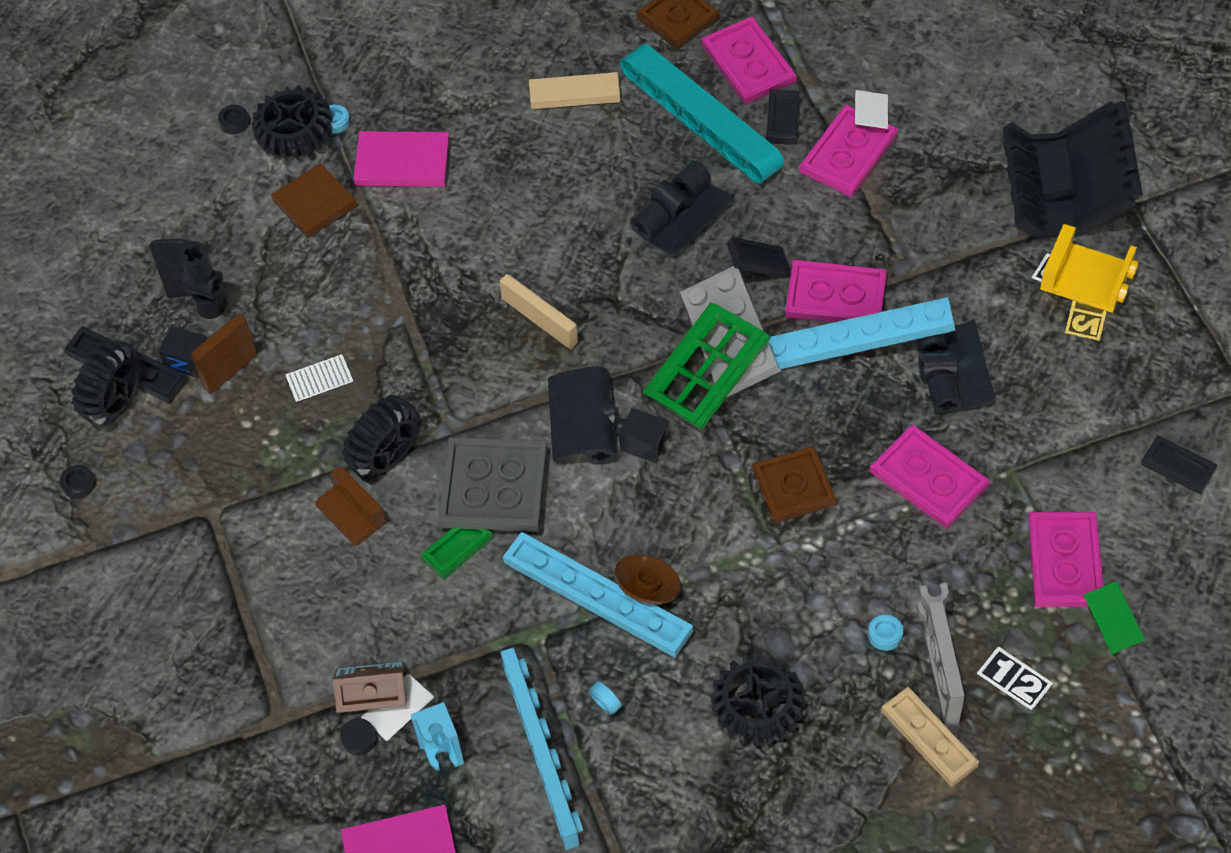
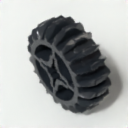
[252,84,333,161]
[71,339,143,425]
[342,395,422,479]
[710,653,805,747]

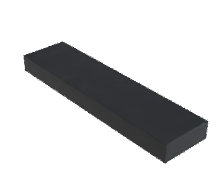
[64,326,188,404]

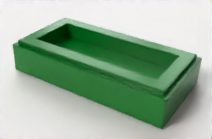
[420,528,493,580]

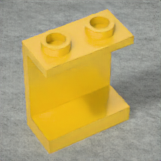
[1040,224,1139,313]

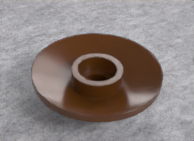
[614,554,681,604]

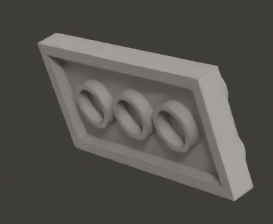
[680,266,781,397]

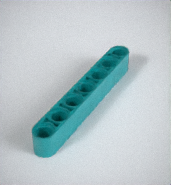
[620,43,785,184]

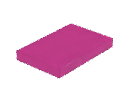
[701,16,797,105]
[799,104,898,197]
[353,131,450,187]
[785,260,887,323]
[870,424,990,529]
[1027,512,1103,607]
[340,805,456,853]

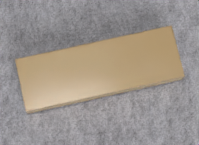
[529,72,620,109]
[499,274,578,350]
[881,687,979,787]

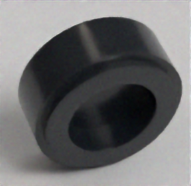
[218,105,249,135]
[60,465,95,499]
[340,718,376,755]

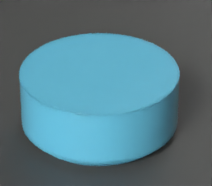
[329,104,350,133]
[868,614,903,651]
[589,681,622,715]

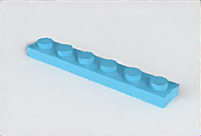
[769,297,955,369]
[503,532,693,658]
[501,647,583,850]

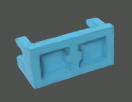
[411,702,464,770]

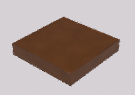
[637,0,719,50]
[271,163,357,238]
[191,314,257,395]
[752,446,837,524]

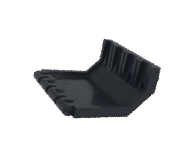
[1003,101,1143,239]

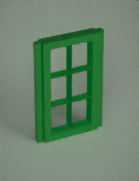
[642,302,771,430]

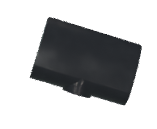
[630,160,734,255]
[149,239,225,319]
[916,320,995,414]
[548,366,616,464]

